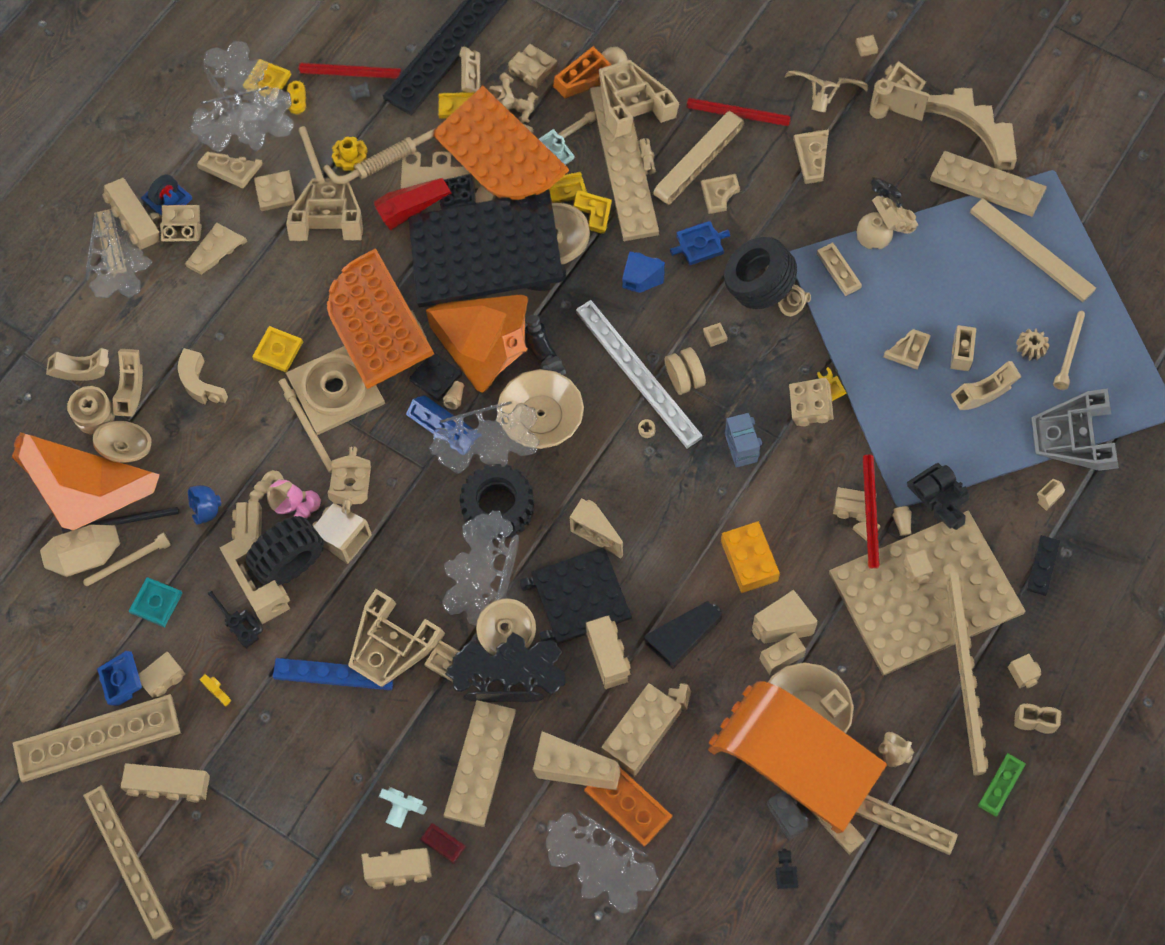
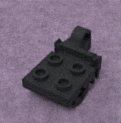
[907,462,969,530]

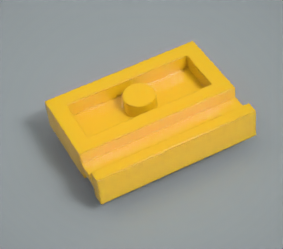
[439,92,474,119]
[548,172,587,203]

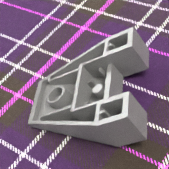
[1031,388,1119,471]

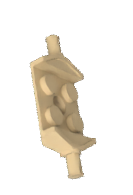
[328,447,371,514]

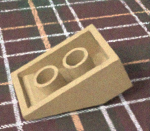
[570,498,623,558]

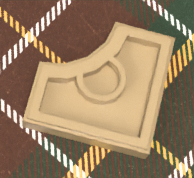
[701,174,740,214]

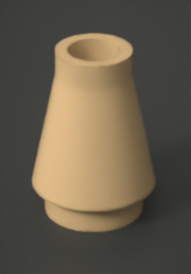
[443,381,464,410]
[892,506,912,536]

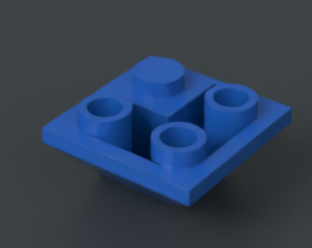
[622,251,665,293]

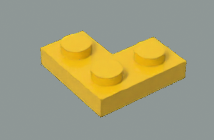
[573,190,612,234]

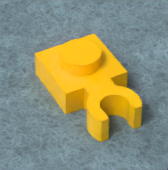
[817,367,846,401]
[199,674,231,706]

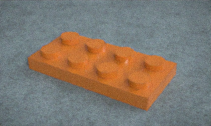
[584,767,673,847]

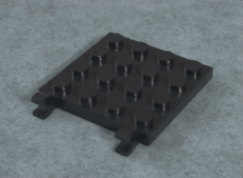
[520,547,632,645]

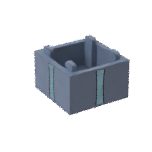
[725,413,762,467]

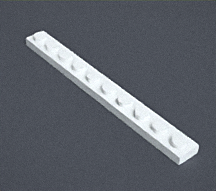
[576,300,702,449]

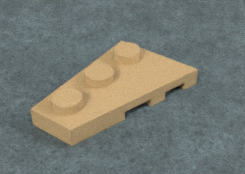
[197,152,262,188]
[185,223,247,275]

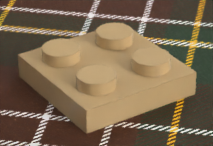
[254,171,296,211]

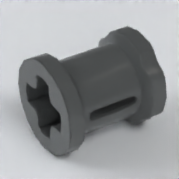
[349,82,370,101]

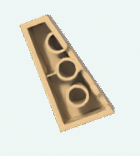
[533,731,621,790]

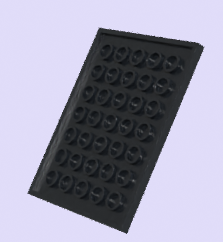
[408,190,564,308]

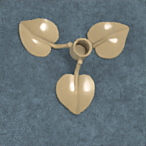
[785,71,868,112]

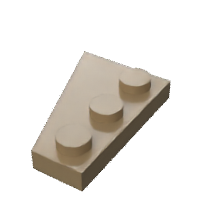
[794,129,829,184]

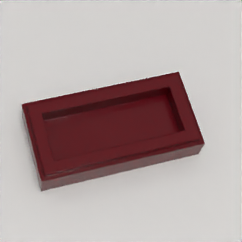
[420,823,466,864]

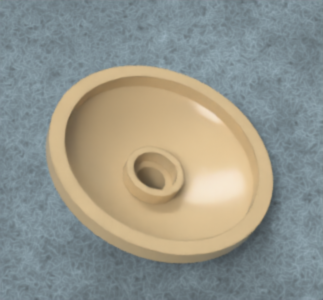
[93,421,151,463]
[476,598,536,655]

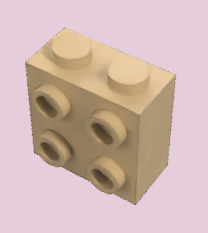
[789,378,834,426]

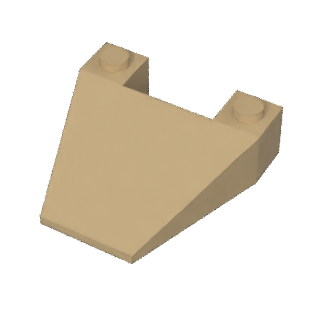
[599,60,679,138]
[286,178,363,241]
[348,589,445,687]

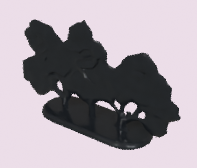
[445,632,565,702]

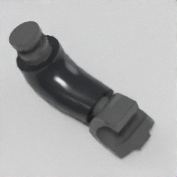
[525,315,567,375]

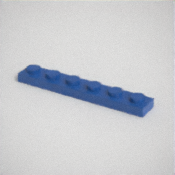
[273,658,394,690]

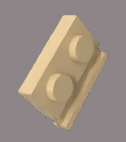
[424,640,460,682]

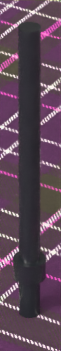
[62,507,179,534]

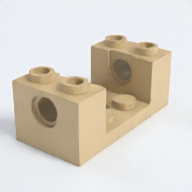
[220,532,290,624]

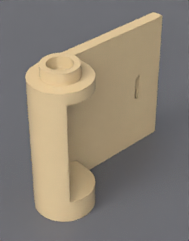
[869,79,929,121]

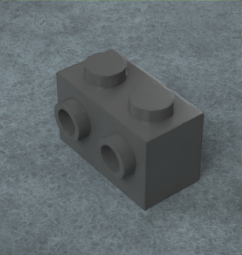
[766,791,809,840]

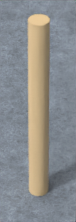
[299,126,325,184]

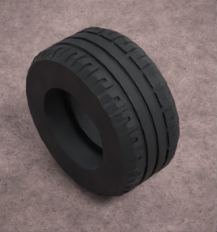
[724,237,797,309]

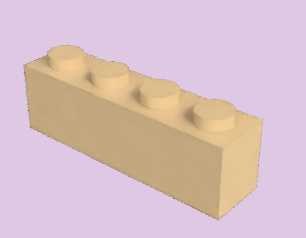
[103,177,160,250]
[121,763,210,802]

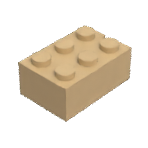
[586,616,631,689]

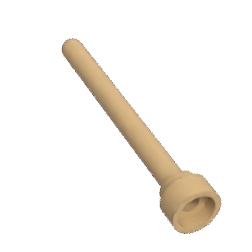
[1053,311,1085,390]
[83,532,171,586]

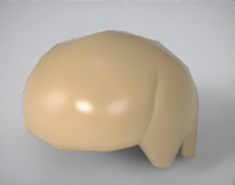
[602,47,627,65]

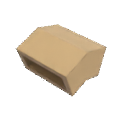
[1037,479,1065,511]

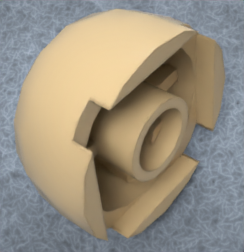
[857,212,893,249]

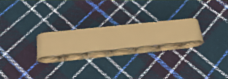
[653,111,744,205]

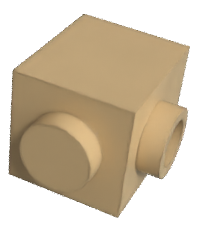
[903,550,933,584]
[1008,654,1041,689]

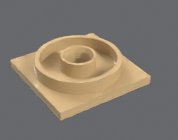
[286,346,385,435]

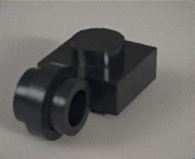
[775,848,798,890]

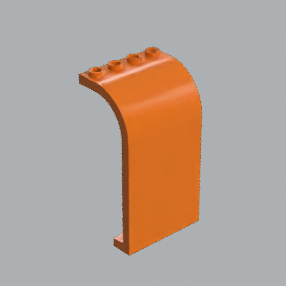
[708,681,887,834]

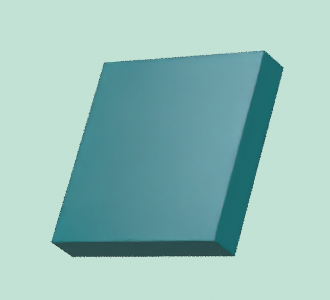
[129,577,183,627]

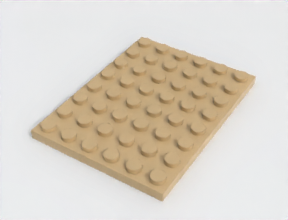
[829,510,1025,676]

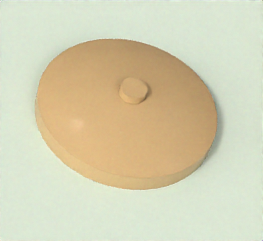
[552,203,590,265]

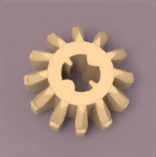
[1016,328,1049,361]

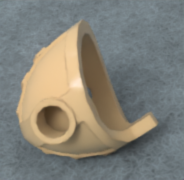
[778,285,811,316]
[879,732,914,767]

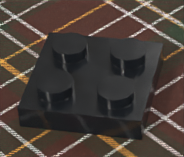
[409,352,462,401]

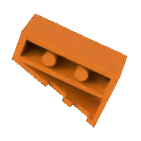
[553,46,611,98]

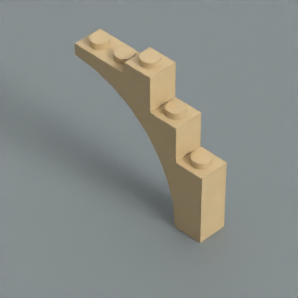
[925,87,1017,170]

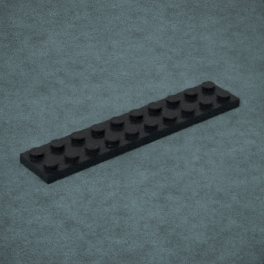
[383,0,508,116]

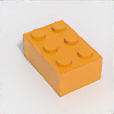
[721,521,780,593]

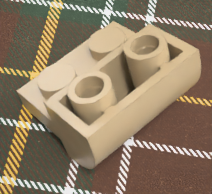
[161,205,201,241]

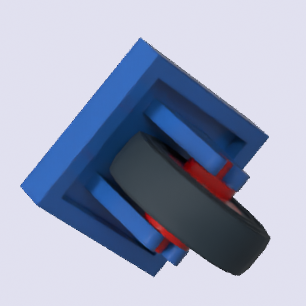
[141,174,192,216]

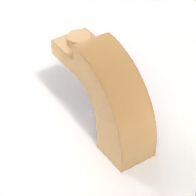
[46,348,109,381]
[178,348,228,404]
[112,349,143,416]
[951,361,1021,410]

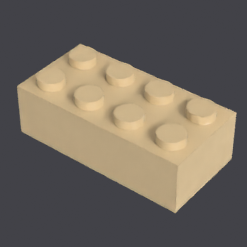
[601,683,682,777]

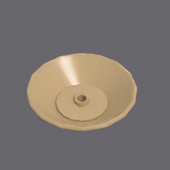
[497,369,584,449]
[768,662,854,733]

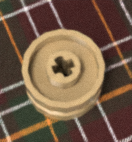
[665,347,706,395]
[67,386,115,434]

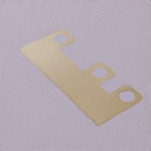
[401,152,481,188]

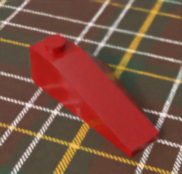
[374,178,452,230]

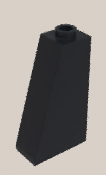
[644,601,722,669]

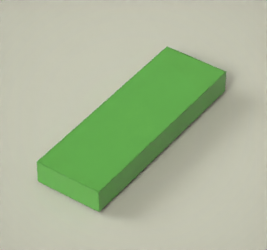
[978,753,1026,817]

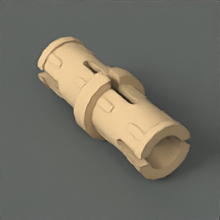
[638,138,656,175]

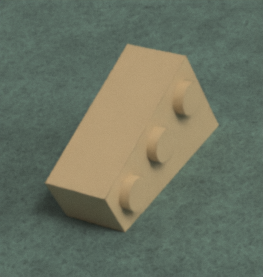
[362,848,432,889]

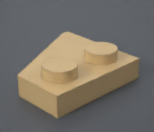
[883,329,931,370]

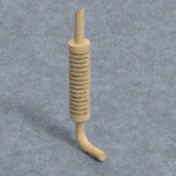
[323,129,435,184]

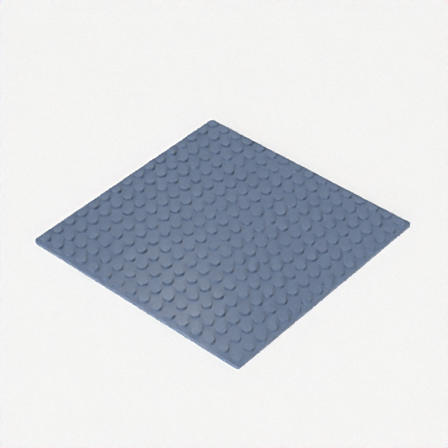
[789,170,1165,508]

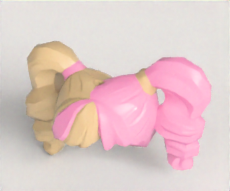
[248,470,321,519]

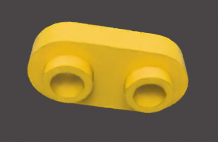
[287,81,306,114]

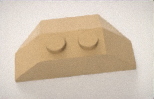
[40,525,120,577]

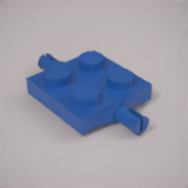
[670,221,730,265]

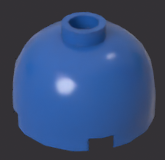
[188,485,221,525]

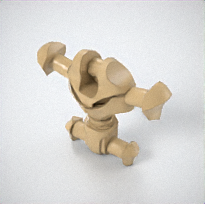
[489,73,538,123]

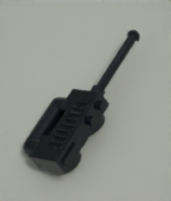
[870,177,902,208]
[208,591,263,649]

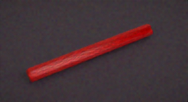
[298,63,402,79]
[686,98,791,126]
[863,454,880,569]

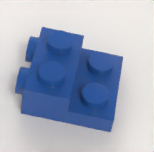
[97,651,142,706]

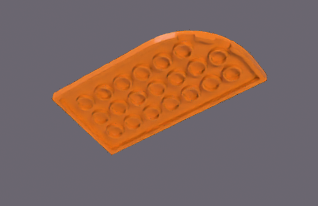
[433,86,570,200]
[327,248,434,389]

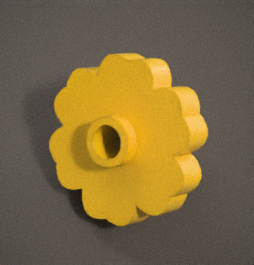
[332,137,368,171]

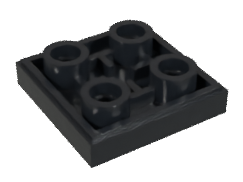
[440,174,477,210]

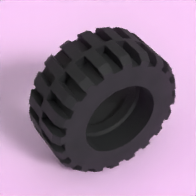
[459,463,534,541]
[246,516,324,586]

